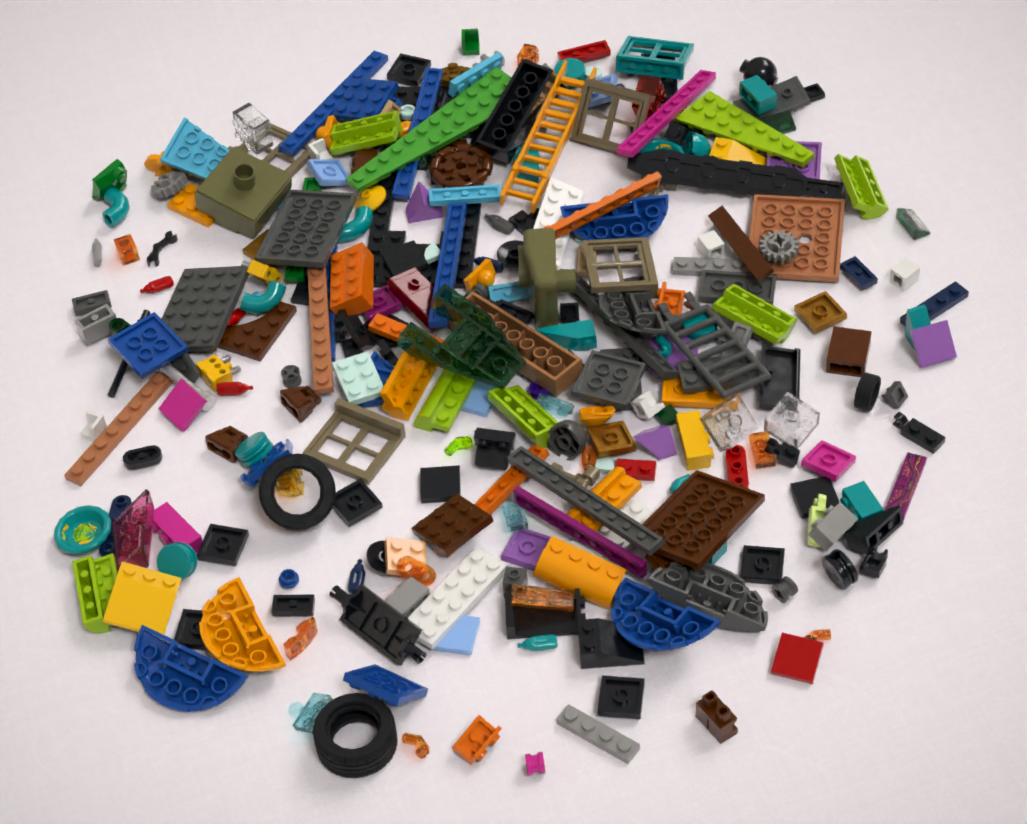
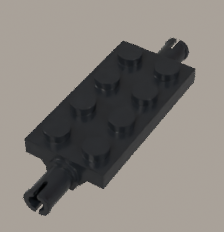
[329,585,427,665]

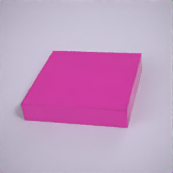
[158,379,208,432]
[801,440,856,482]

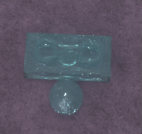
[288,692,333,733]

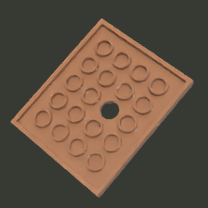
[745,194,845,282]

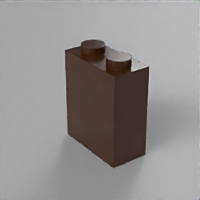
[826,326,872,377]

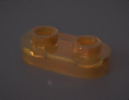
[397,556,436,586]

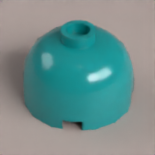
[682,132,712,156]

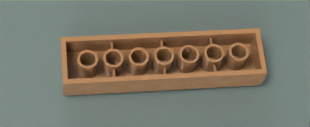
[449,291,583,396]

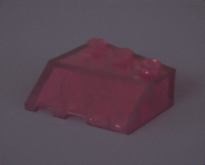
[112,489,154,571]

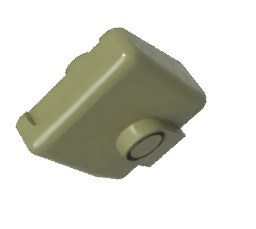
[195,146,292,238]
[518,228,576,328]

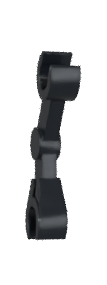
[147,231,178,267]

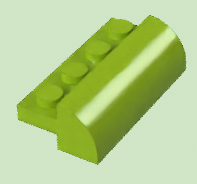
[330,110,402,156]
[834,153,889,219]
[712,283,797,345]
[414,362,479,432]
[488,385,558,448]
[72,553,118,633]

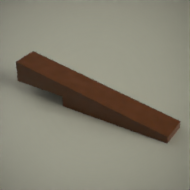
[708,205,774,282]

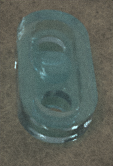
[537,394,574,416]

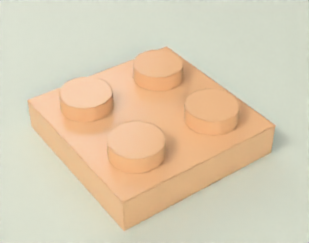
[384,537,428,579]

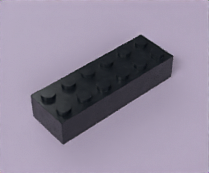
[476,58,555,164]

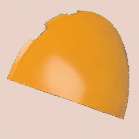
[199,577,286,672]

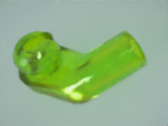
[444,436,473,456]

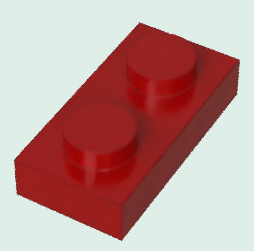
[616,459,657,481]

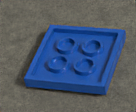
[332,78,399,121]
[108,312,188,379]
[343,664,428,707]

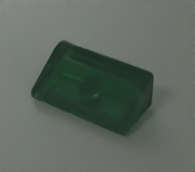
[758,110,796,134]

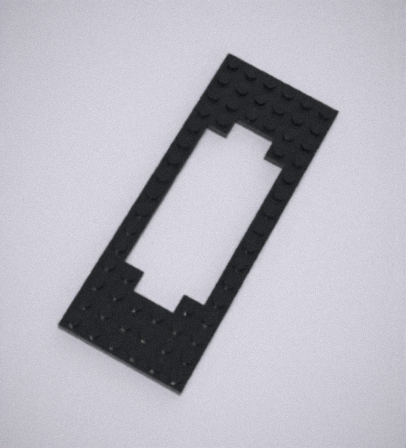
[367,86,486,289]

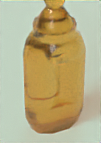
[582,446,597,471]

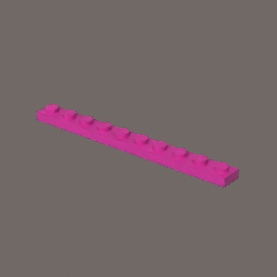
[616,70,716,158]

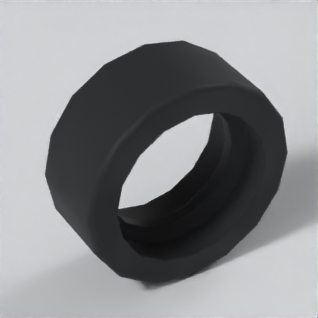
[854,372,881,412]

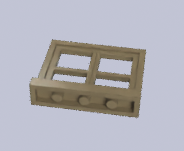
[571,78,656,153]
[228,121,312,177]
[582,237,658,299]
[302,398,406,485]

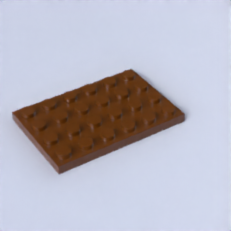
[630,470,765,570]

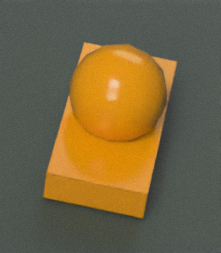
[316,115,339,150]
[463,259,496,292]

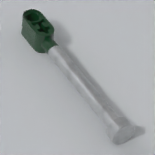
[109,318,217,412]

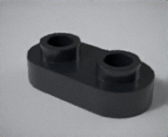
[123,445,163,470]

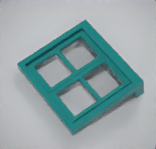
[615,36,694,80]

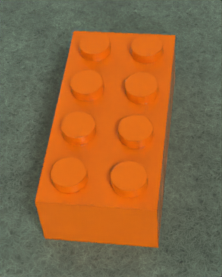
[330,242,374,316]

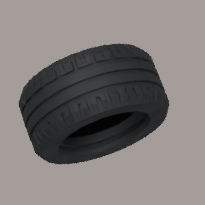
[259,454,336,530]
[313,693,398,778]

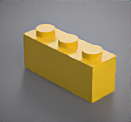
[676,410,714,471]

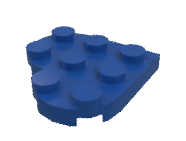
[240,439,293,488]

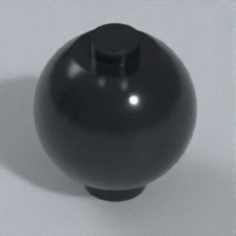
[739,57,778,87]

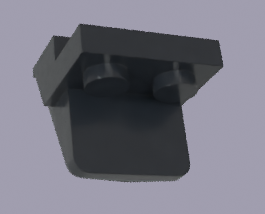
[474,428,516,471]

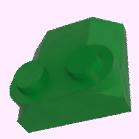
[92,159,127,200]

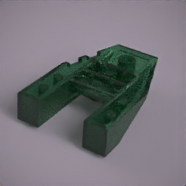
[397,283,526,390]

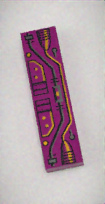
[885,452,927,521]

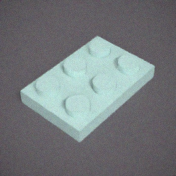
[332,351,384,405]

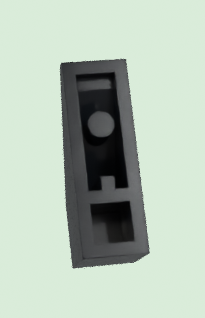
[845,505,903,555]

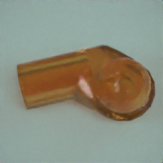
[804,629,831,641]
[402,733,430,758]

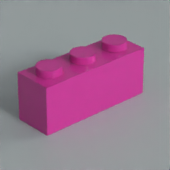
[147,502,202,554]

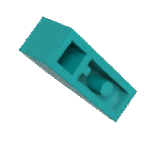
[536,319,597,351]

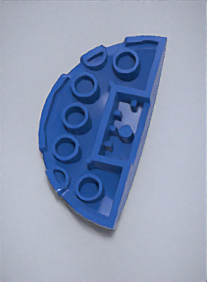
[560,194,669,240]
[611,577,721,651]
[134,625,248,712]

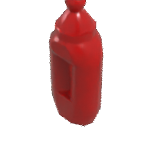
[140,276,174,293]
[227,308,246,327]
[217,382,253,396]

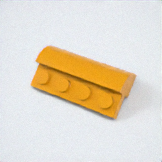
[380,339,438,420]
[566,467,642,532]
[533,536,627,610]

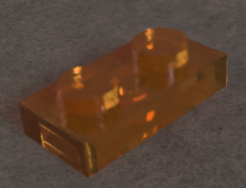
[749,431,776,469]

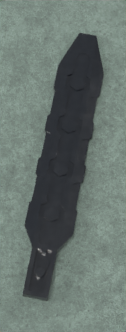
[627,149,843,199]

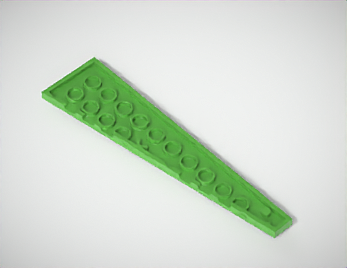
[346,67,512,193]

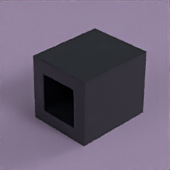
[664,121,692,146]

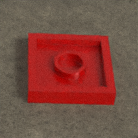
[771,632,824,684]

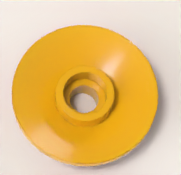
[355,185,386,211]

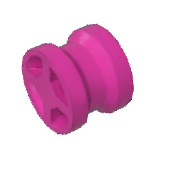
[525,752,545,776]

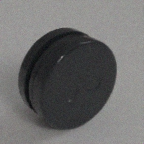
[822,549,858,590]

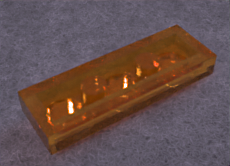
[511,584,574,612]

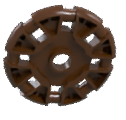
[429,144,493,188]

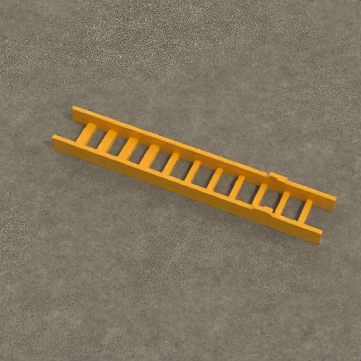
[500,60,597,213]

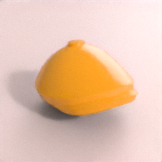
[579,406,615,427]

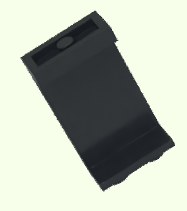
[505,588,586,639]

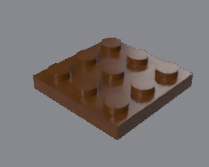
[411,494,494,557]

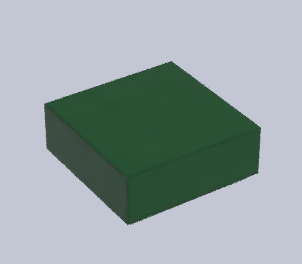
[654,404,678,426]

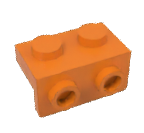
[654,282,685,321]
[451,715,502,765]

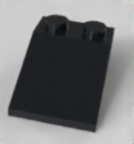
[577,618,644,669]

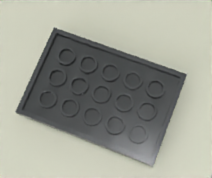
[255,190,357,268]
[162,266,249,352]

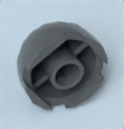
[547,420,587,460]

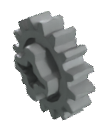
[150,170,188,199]
[759,230,799,264]

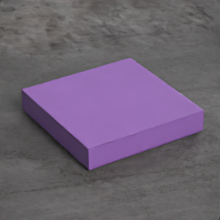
[910,320,957,368]
[501,526,551,571]

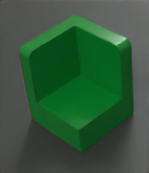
[461,28,480,56]

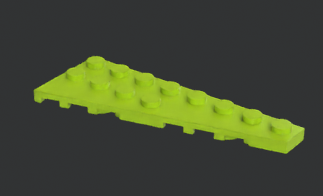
[675,91,815,167]

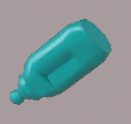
[517,634,558,651]

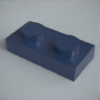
[840,256,878,291]

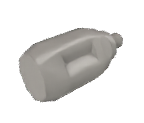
[92,238,102,267]

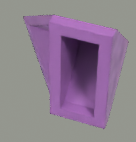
[406,181,444,223]
[633,425,677,461]

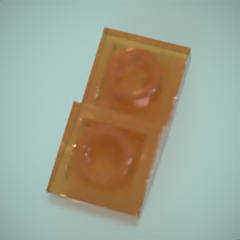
[283,617,318,661]

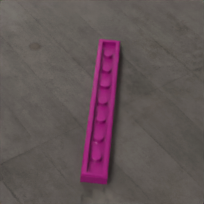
[513,485,647,579]

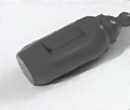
[485,214,515,235]

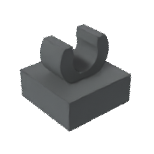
[881,381,908,409]

